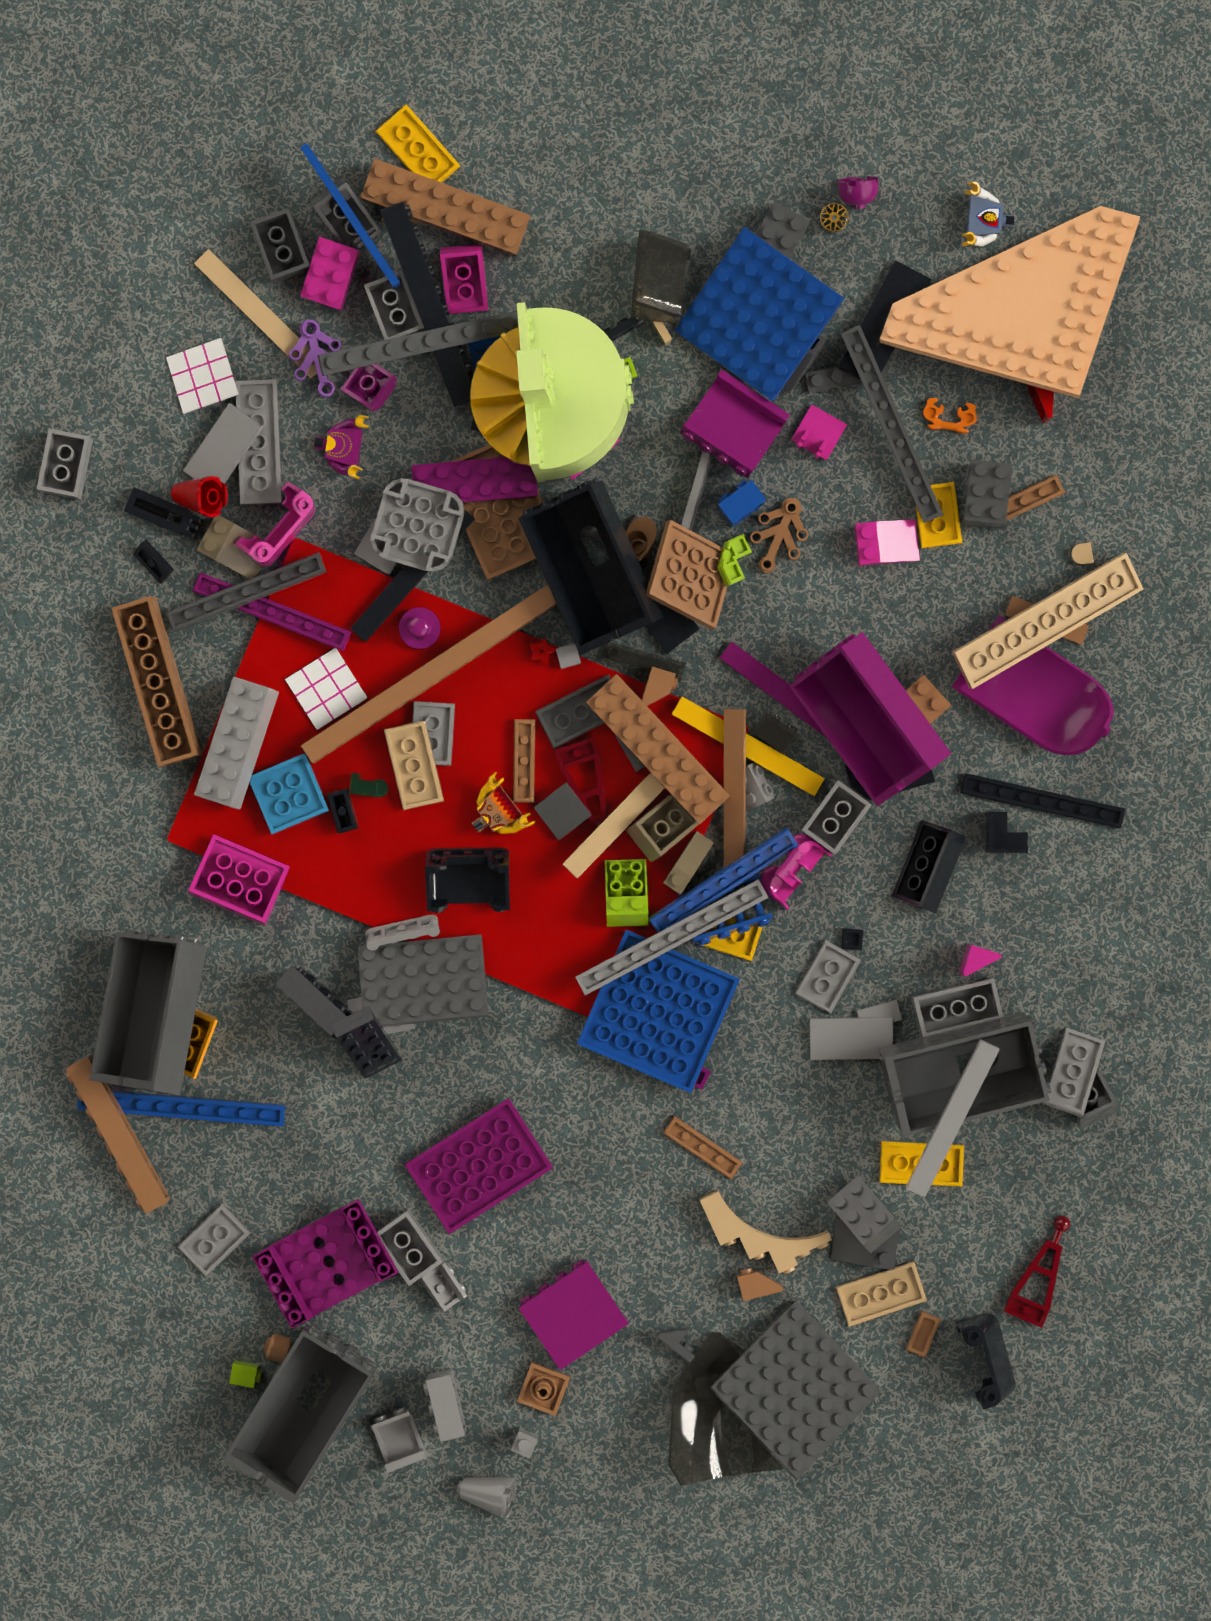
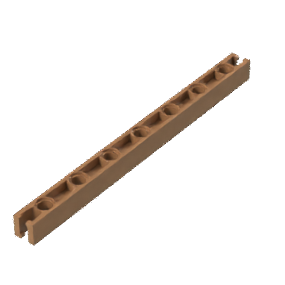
[301,585,557,764]

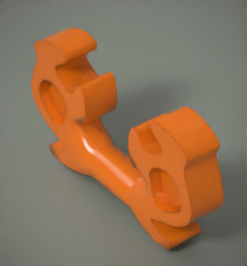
[922,398,977,434]

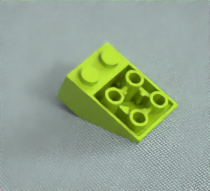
[605,859,648,927]

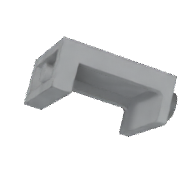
[370,1407,427,1473]

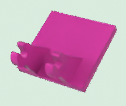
[791,404,847,461]

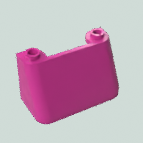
[235,481,315,567]

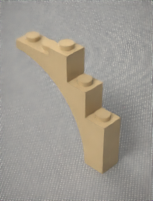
[699,1190,832,1275]

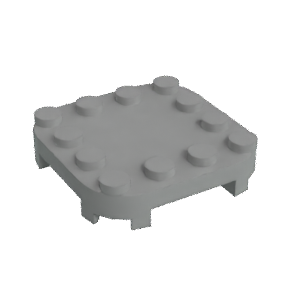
[370,478,464,572]

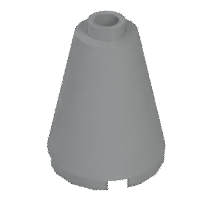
[457,1477,516,1519]

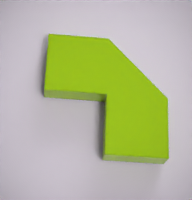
[718,534,752,587]

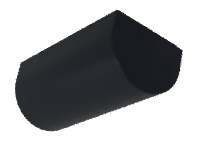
[327,788,359,834]

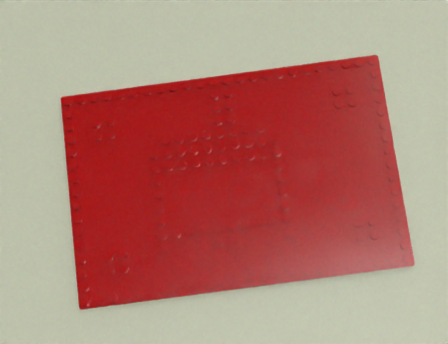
[167,538,749,1017]

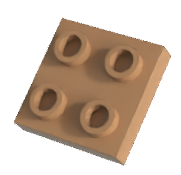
[517,1362,570,1416]

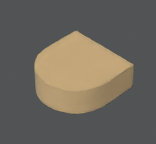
[1071,542,1094,565]

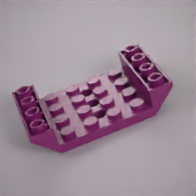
[252,1199,399,1330]

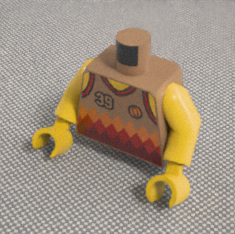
[472,772,534,834]

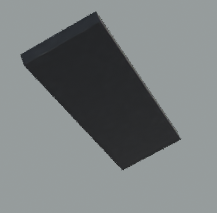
[837,260,932,379]

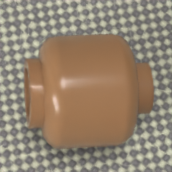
[263,1333,292,1363]

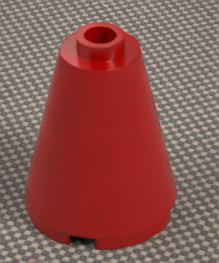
[171,476,228,517]

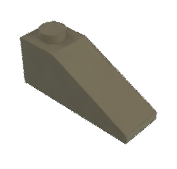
[663,831,714,894]

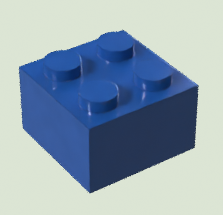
[717,480,766,528]

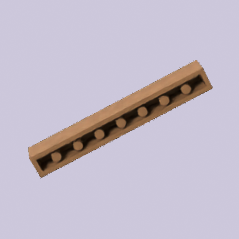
[66,1054,170,1214]

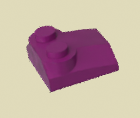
[340,364,397,412]

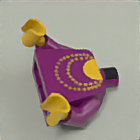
[314,415,369,480]

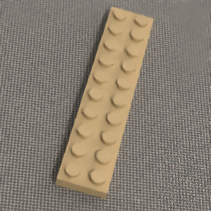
[952,553,1143,689]

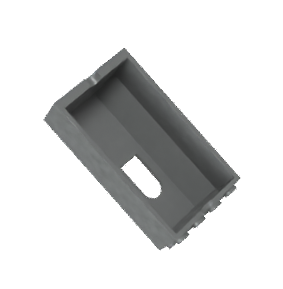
[89,929,207,1096]
[879,1012,1051,1137]
[223,1324,377,1504]

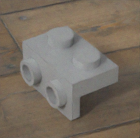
[746,762,774,812]
[420,1262,467,1313]

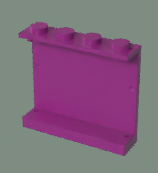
[679,370,790,478]
[519,1259,629,1370]

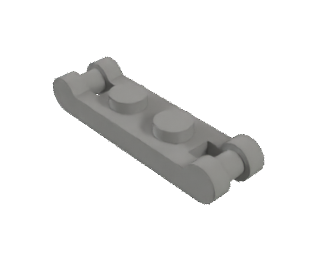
[365,915,440,951]

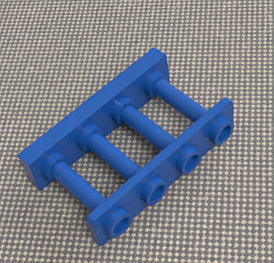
[678,873,772,946]

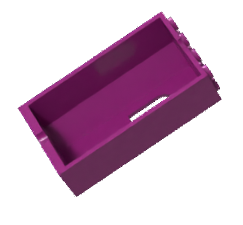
[789,632,952,806]

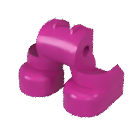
[760,834,833,910]

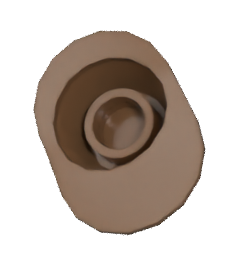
[626,517,657,561]

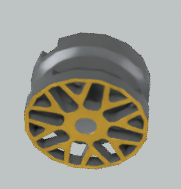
[819,203,849,235]

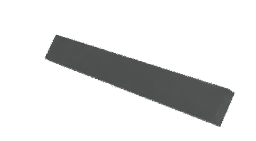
[166,552,327,633]

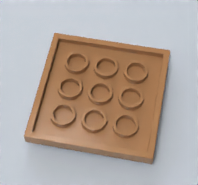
[646,520,727,630]

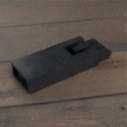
[124,487,203,538]

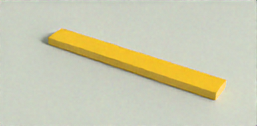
[671,696,825,796]

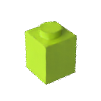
[229,1360,262,1388]

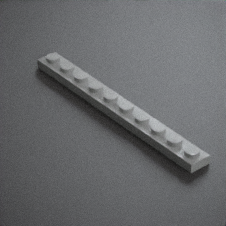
[575,879,768,995]

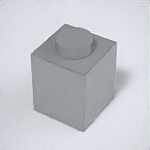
[511,1427,538,1459]

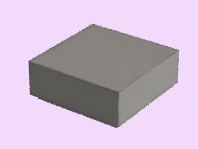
[556,644,581,669]

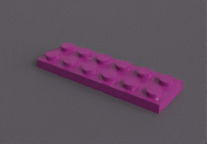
[411,457,538,503]

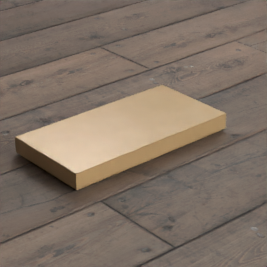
[384,720,444,810]
[836,1261,927,1327]

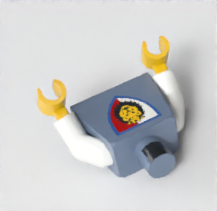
[961,182,1014,247]

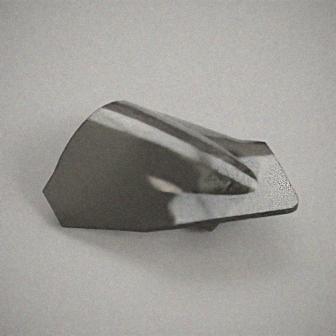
[668,1332,785,1486]

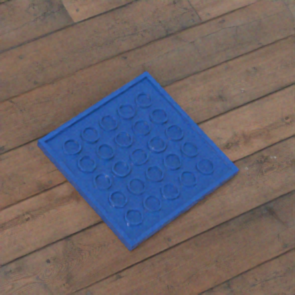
[674,227,845,401]
[577,930,740,1093]

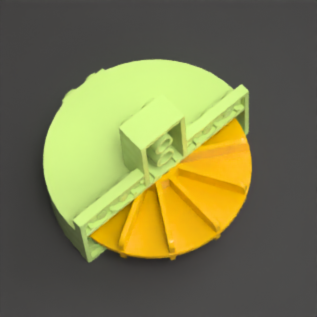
[470,302,634,483]

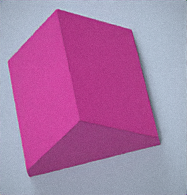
[959,944,1002,977]

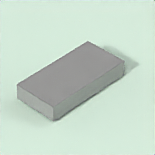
[856,1000,902,1022]

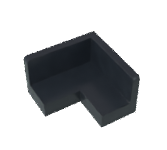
[986,811,1030,853]

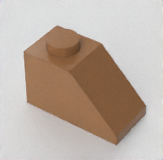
[641,666,678,706]
[737,1268,784,1301]

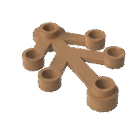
[750,498,809,573]

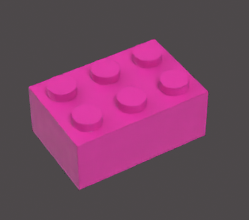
[300,237,361,310]

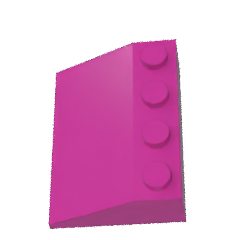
[188,834,290,927]

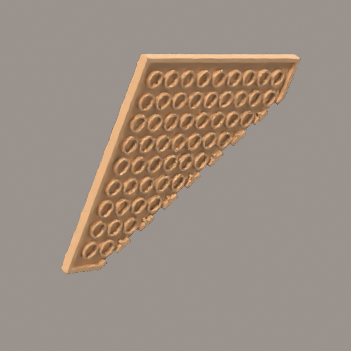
[880,206,1140,399]

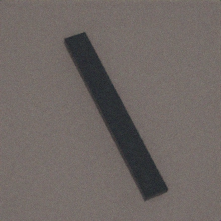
[350,509,475,642]
[960,773,1126,829]

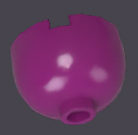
[837,176,879,209]

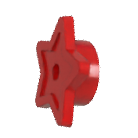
[529,638,556,665]

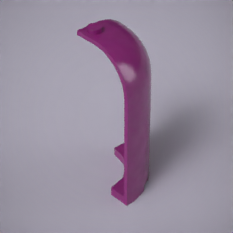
[951,615,1114,755]

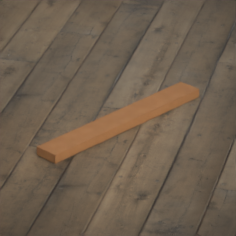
[724,708,746,868]

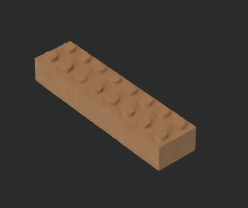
[360,158,530,257]
[111,596,203,767]
[586,674,730,824]

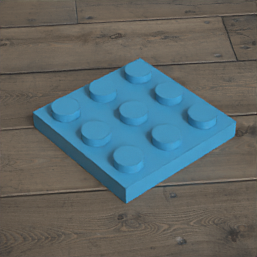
[250,753,330,834]

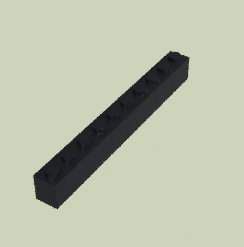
[380,202,472,407]

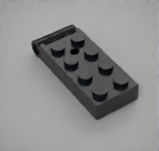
[331,1006,402,1079]

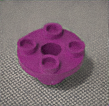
[399,608,440,649]

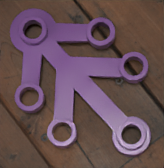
[288,319,341,398]

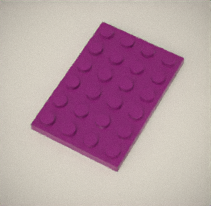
[405,1098,554,1234]

